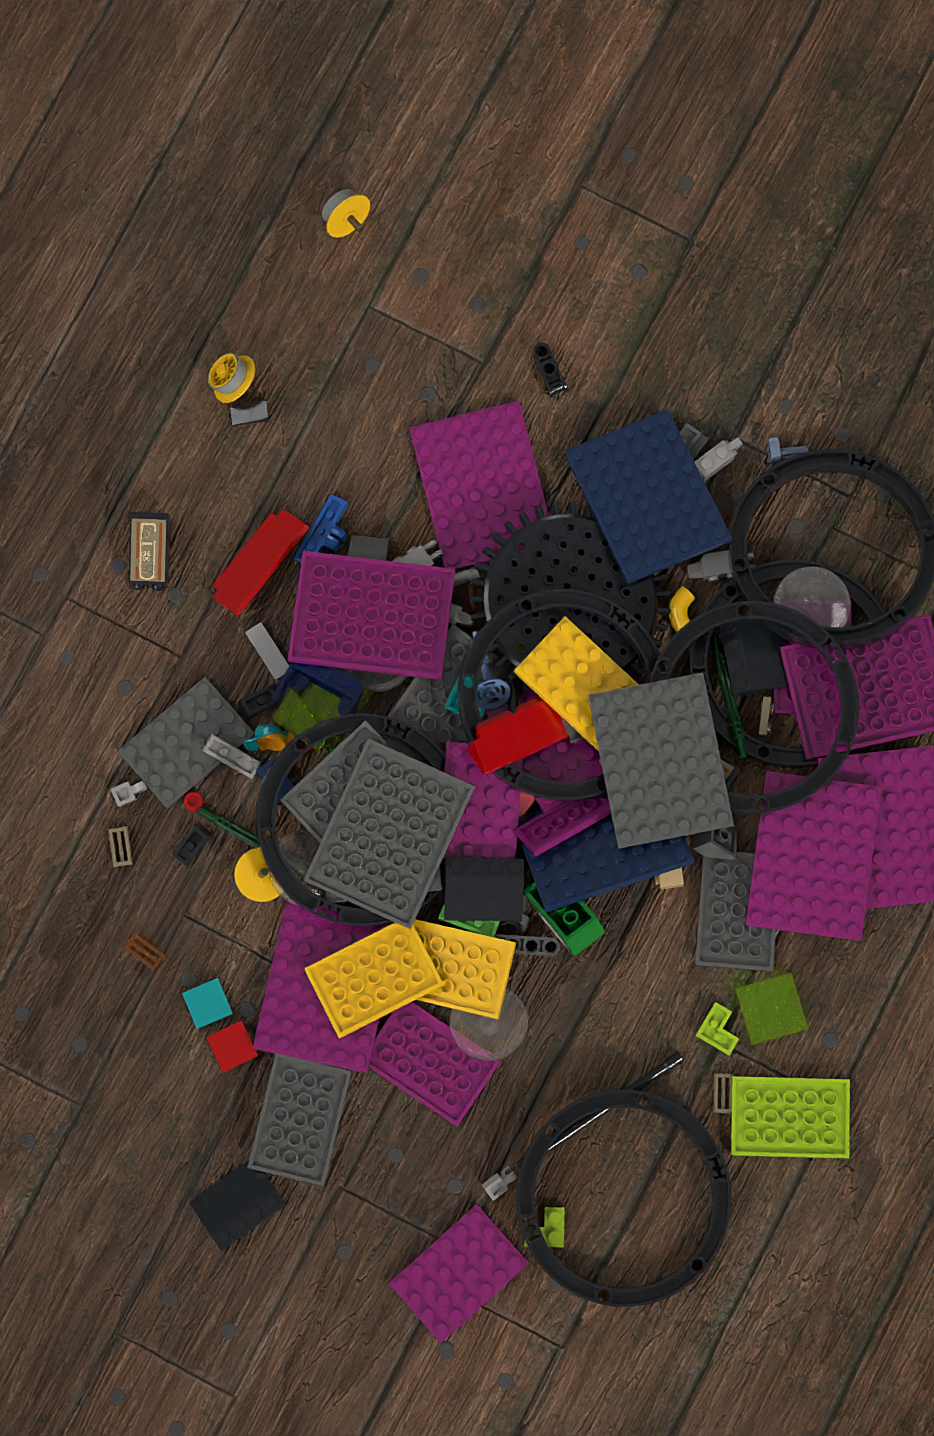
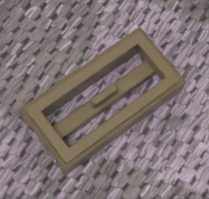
[108,826,133,868]
[713,1073,734,1113]

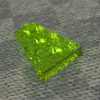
[272,687,328,752]

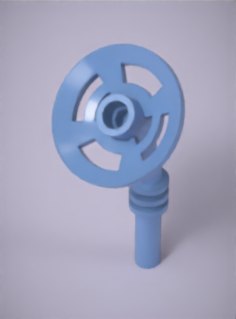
[472,631,510,709]

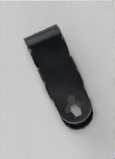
[533,342,568,398]

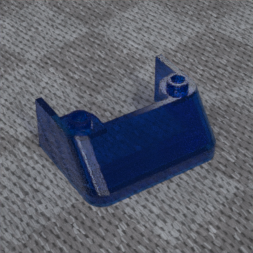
[271,662,364,738]

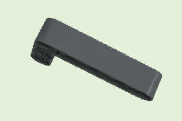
[465,930,560,957]

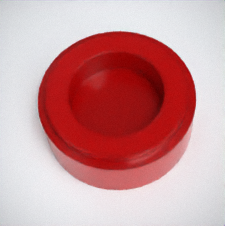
[184,792,203,811]

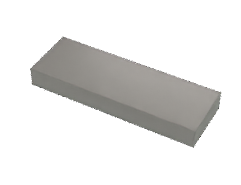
[245,622,292,680]
[202,733,262,779]

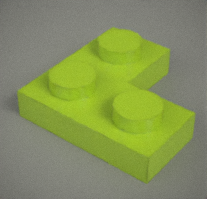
[696,1002,739,1056]
[524,1207,564,1247]

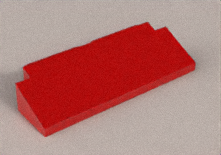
[212,509,309,616]
[468,696,569,776]

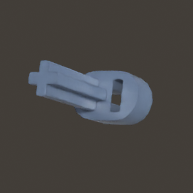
[767,437,808,464]

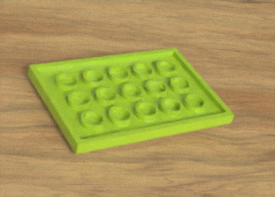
[731,1076,850,1159]

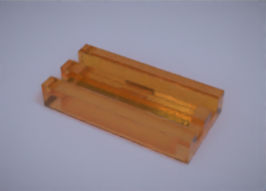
[123,933,166,971]

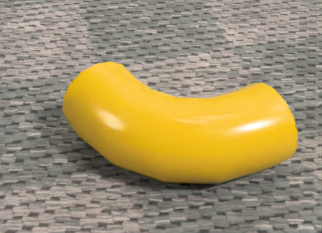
[669,586,695,633]

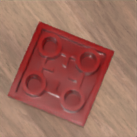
[206,1020,258,1073]

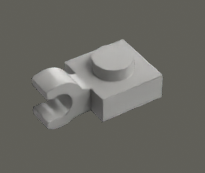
[111,781,147,807]
[482,1166,517,1201]

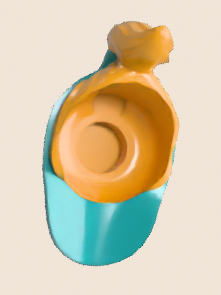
[244,724,295,751]

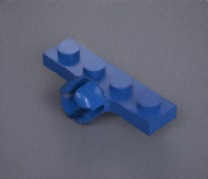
[293,494,349,564]

